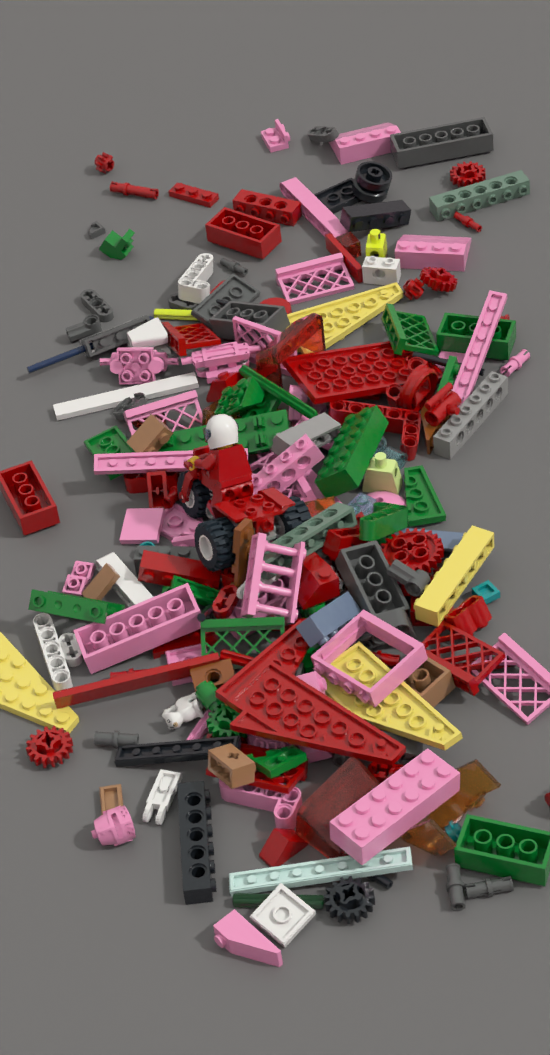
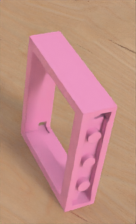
[311,609,428,707]

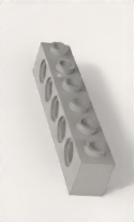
[433,371,508,460]

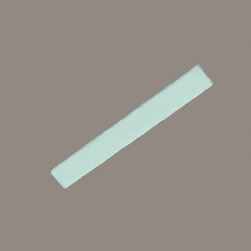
[229,846,413,897]

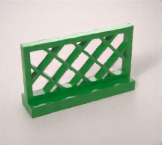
[381,303,439,356]
[200,617,285,669]

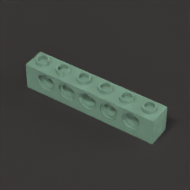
[429,170,530,221]
[248,502,358,580]

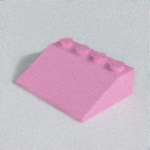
[329,123,401,165]
[395,235,471,272]

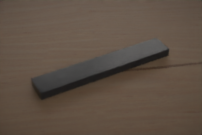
[114,736,242,767]

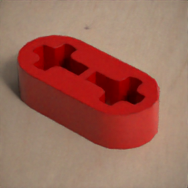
[212,585,239,619]

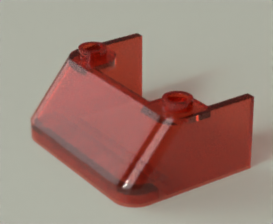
[255,313,326,388]

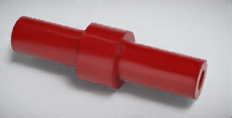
[454,212,482,232]

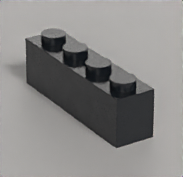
[340,200,411,232]

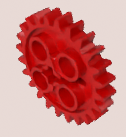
[381,528,444,573]

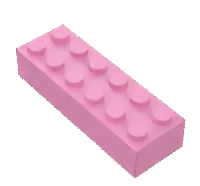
[73,583,201,674]
[330,748,460,865]

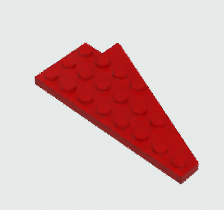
[227,660,406,766]

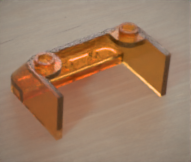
[400,759,501,856]

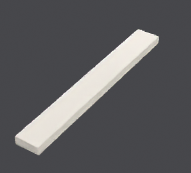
[53,372,199,421]

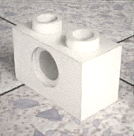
[362,256,401,285]

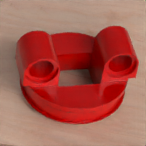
[386,357,438,412]

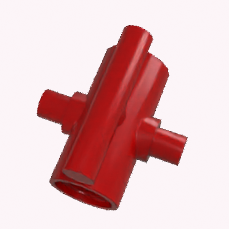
[424,382,461,426]

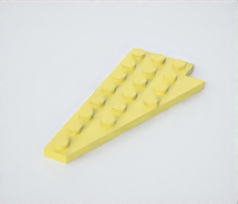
[274,282,404,356]
[0,632,79,734]
[321,641,463,751]

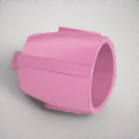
[91,805,136,847]

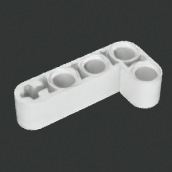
[178,253,213,304]

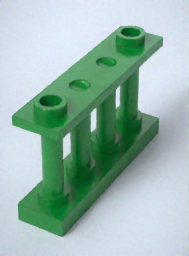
[28,589,125,624]

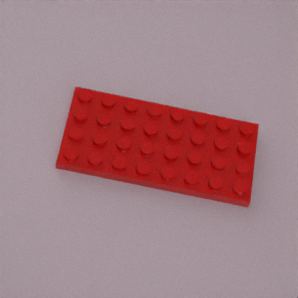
[282,341,443,404]

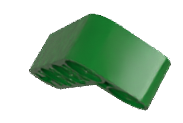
[359,502,408,541]

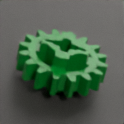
[206,703,247,738]

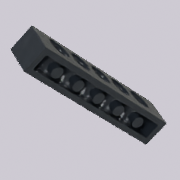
[177,781,217,905]

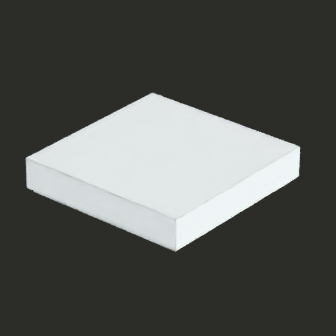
[250,883,316,948]

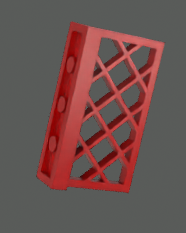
[161,322,221,356]
[421,621,506,696]
[206,743,308,794]

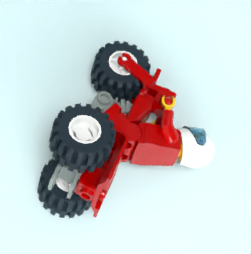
[177,414,312,572]

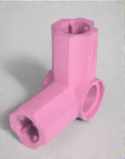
[288,385,308,422]

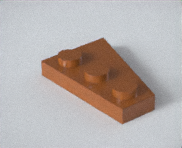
[230,518,254,588]

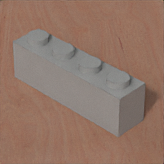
[271,412,341,456]

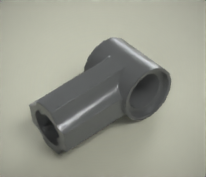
[66,315,102,342]
[387,559,431,597]

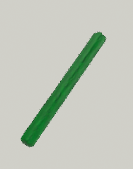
[239,365,318,419]

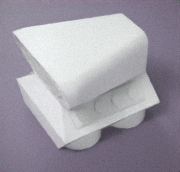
[127,317,171,356]

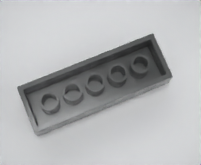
[390,117,494,169]

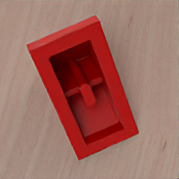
[146,471,169,510]
[259,828,308,867]

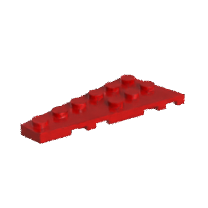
[215,620,310,704]

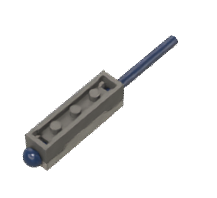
[27,315,154,374]

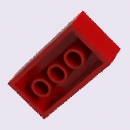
[205,207,282,260]
[0,460,60,536]

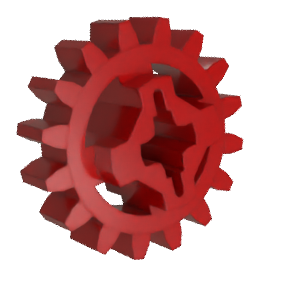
[450,161,486,187]
[419,267,458,292]
[26,726,73,768]

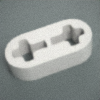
[59,633,83,667]

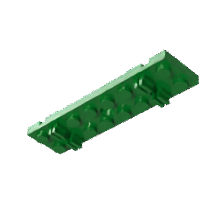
[158,409,290,455]

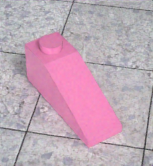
[213,909,283,967]

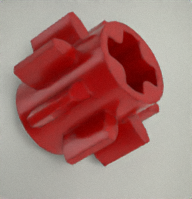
[95,152,114,174]
[402,278,424,300]

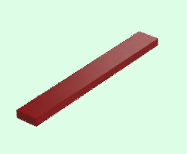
[53,652,220,709]

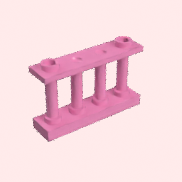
[241,532,306,626]

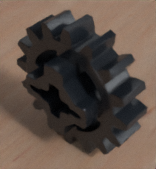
[324,876,375,924]

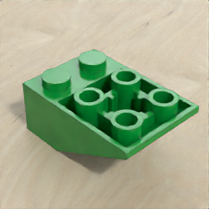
[214,376,265,418]

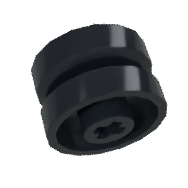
[352,161,392,203]

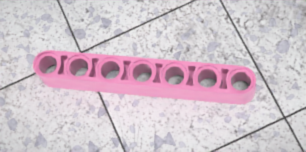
[280,177,350,243]

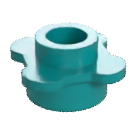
[444,820,462,843]

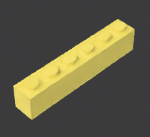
[413,525,494,627]

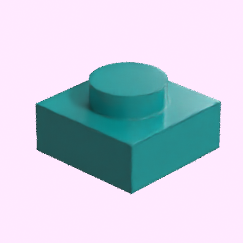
[471,580,500,605]

